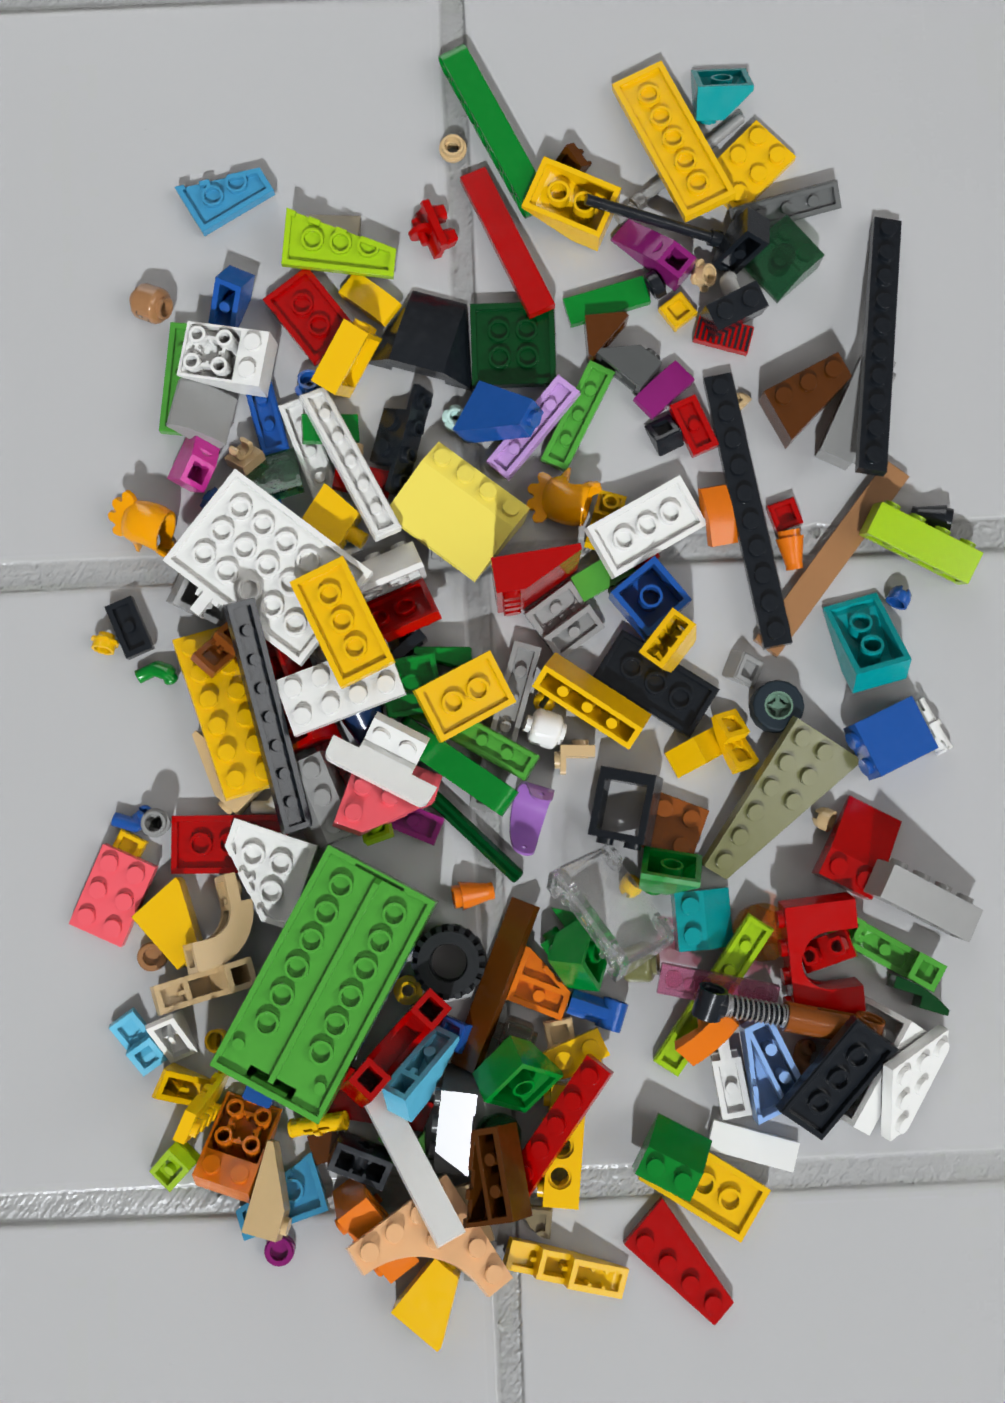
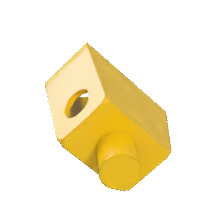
[302,483,369,549]
[639,608,697,672]

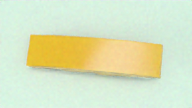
[503,1236,629,1299]

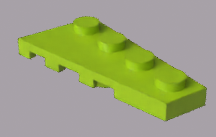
[281,208,396,279]

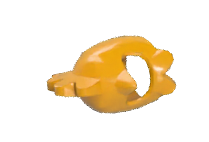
[526,468,602,526]
[108,490,176,557]

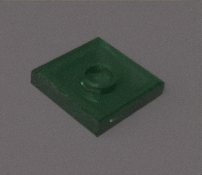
[244,448,305,500]

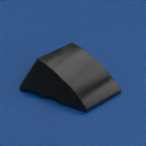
[369,290,472,391]

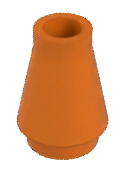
[776,528,804,571]
[451,882,495,910]

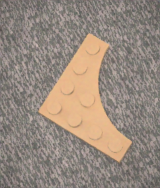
[345,1174,513,1297]

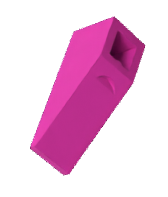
[167,436,220,493]

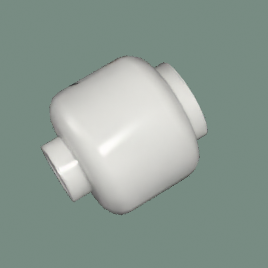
[523,708,567,749]

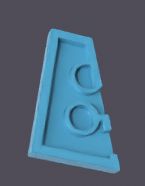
[236,1152,331,1241]

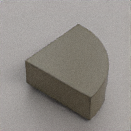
[525,1205,553,1239]

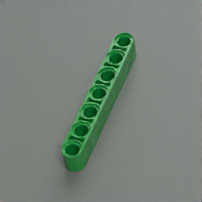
[438,44,536,219]

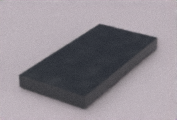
[593,629,720,738]
[776,1014,899,1140]

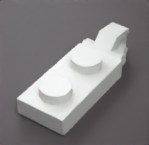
[710,1039,752,1120]

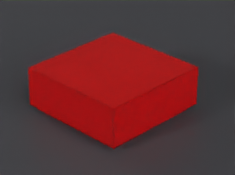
[766,497,804,534]

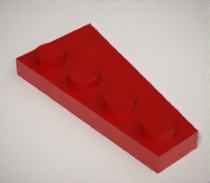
[623,1196,734,1326]

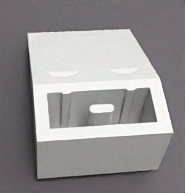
[177,321,278,398]

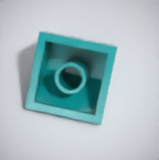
[670,887,733,952]

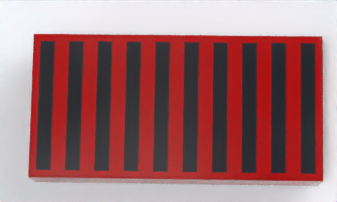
[692,316,754,356]

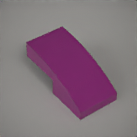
[633,360,695,420]

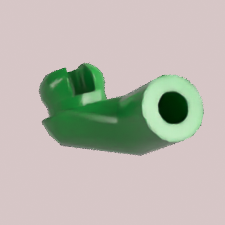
[135,661,179,685]

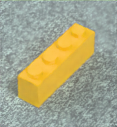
[532,652,652,750]

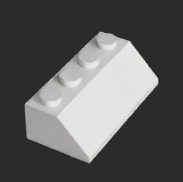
[361,541,427,602]
[840,996,927,1136]

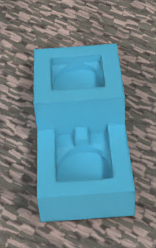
[109,1007,167,1077]

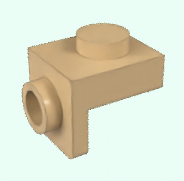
[554,740,595,775]

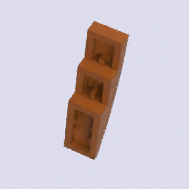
[191,622,236,678]

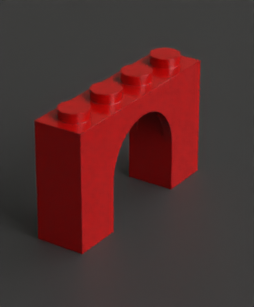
[774,892,866,1014]
[340,988,452,1108]

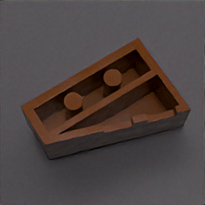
[758,352,852,449]
[463,1122,533,1228]

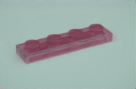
[656,962,780,1003]

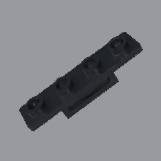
[369,384,433,497]

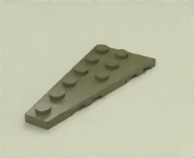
[702,716,859,880]

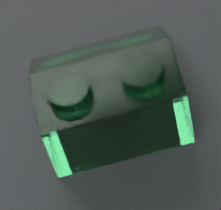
[744,214,825,303]

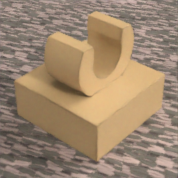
[224,437,266,476]

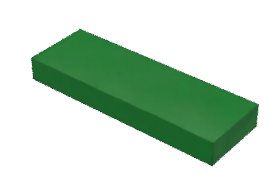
[563,275,651,328]

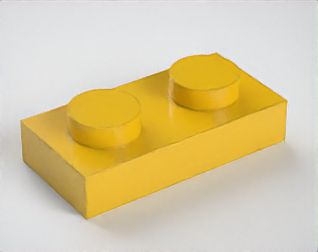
[544,1027,610,1077]

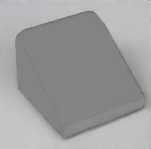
[722,650,764,688]

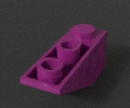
[611,219,697,291]

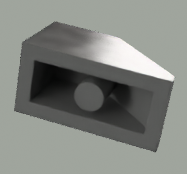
[595,345,662,395]

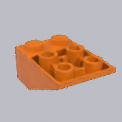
[192,1091,283,1203]

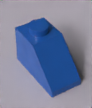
[208,265,255,328]

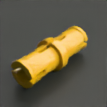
[287,1110,350,1138]

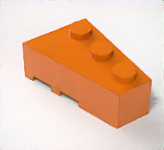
[332,1178,420,1284]

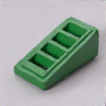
[414,646,472,668]

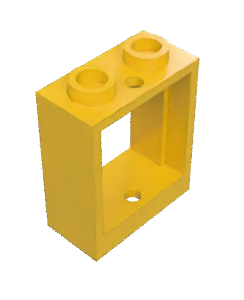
[311,318,382,398]

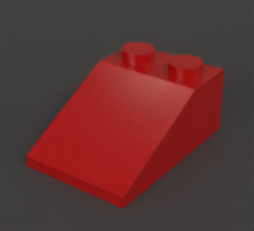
[812,795,902,900]

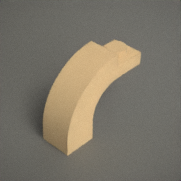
[183,872,254,975]
[150,956,257,1016]

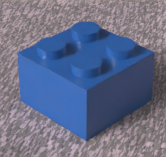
[608,556,692,641]

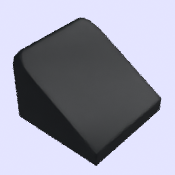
[644,414,684,456]

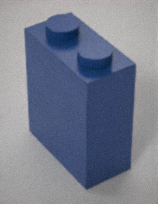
[843,696,939,781]

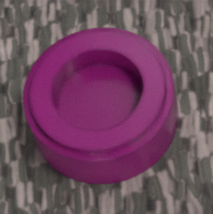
[264,1235,295,1267]

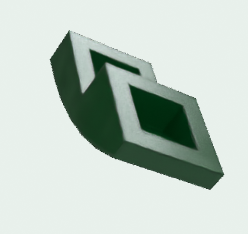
[886,974,949,1016]

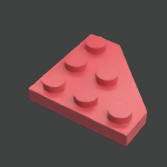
[332,766,442,836]

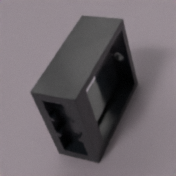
[588,766,663,851]

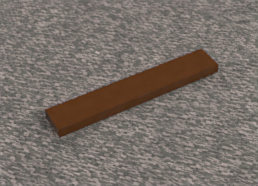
[450,897,540,1073]

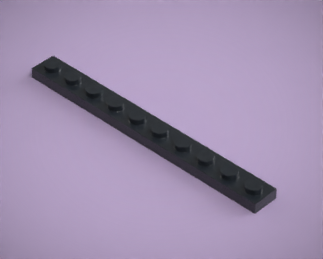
[855,217,902,477]
[703,372,793,650]

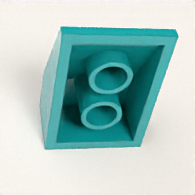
[823,592,912,694]

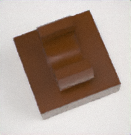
[556,143,592,173]

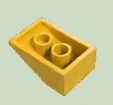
[522,156,621,251]

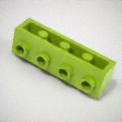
[858,500,983,585]

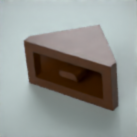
[584,312,629,363]

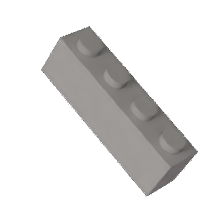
[815,352,896,470]
[864,858,983,942]

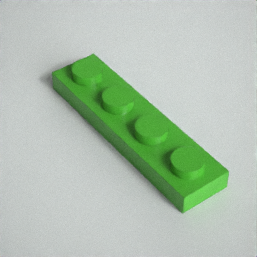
[159,322,187,436]
[541,360,615,472]

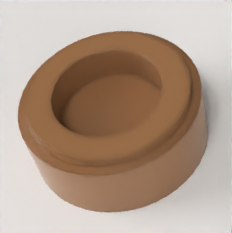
[137,942,168,972]

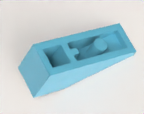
[382,1026,460,1122]

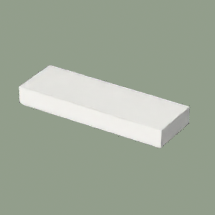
[708,1118,800,1172]

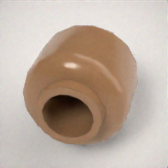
[129,283,173,324]

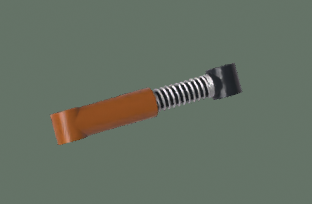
[692,982,886,1040]

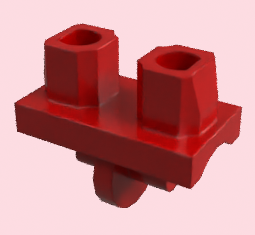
[408,199,458,259]
[802,929,858,974]

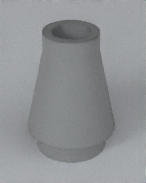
[140,808,172,838]

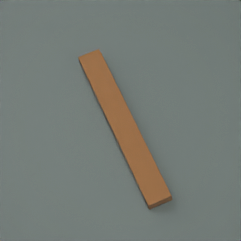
[753,461,910,657]

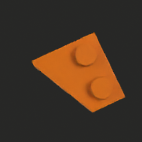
[506,946,571,1020]

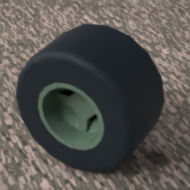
[749,680,804,733]

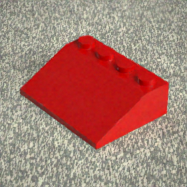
[491,543,582,616]

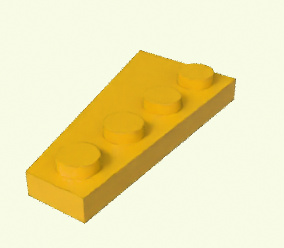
[172,1070,229,1145]

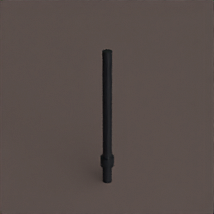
[584,193,724,248]

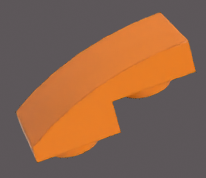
[698,484,738,547]
[674,1016,739,1066]

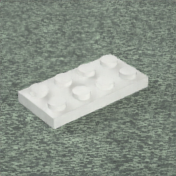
[583,475,706,579]
[276,639,407,737]

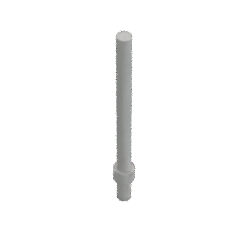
[614,113,745,224]

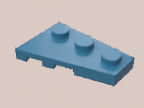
[175,167,275,236]

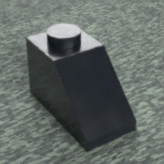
[711,207,770,275]

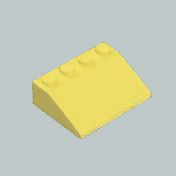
[390,441,530,582]

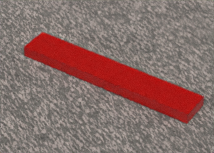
[460,167,555,319]

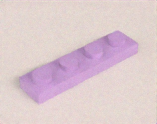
[486,374,581,482]

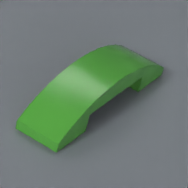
[826,917,947,993]

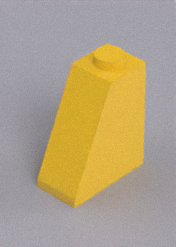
[132,877,203,970]
[391,1258,461,1352]

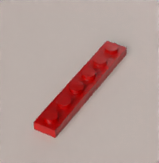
[522,1054,614,1197]

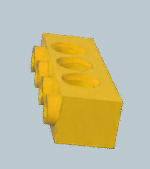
[537,1081,585,1210]

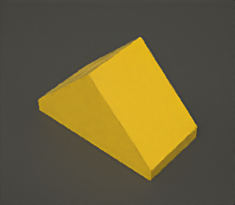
[664,727,722,778]
[152,1062,213,1106]

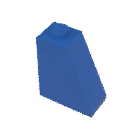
[453,380,544,443]

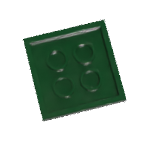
[470,302,556,389]

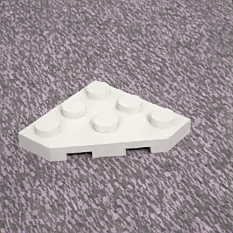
[225,818,319,928]
[881,1024,950,1142]

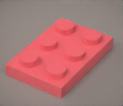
[69,843,159,947]

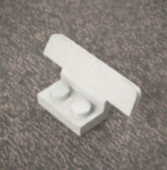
[325,712,437,807]

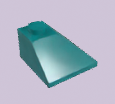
[691,68,754,125]

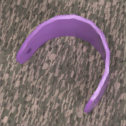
[509,781,555,856]

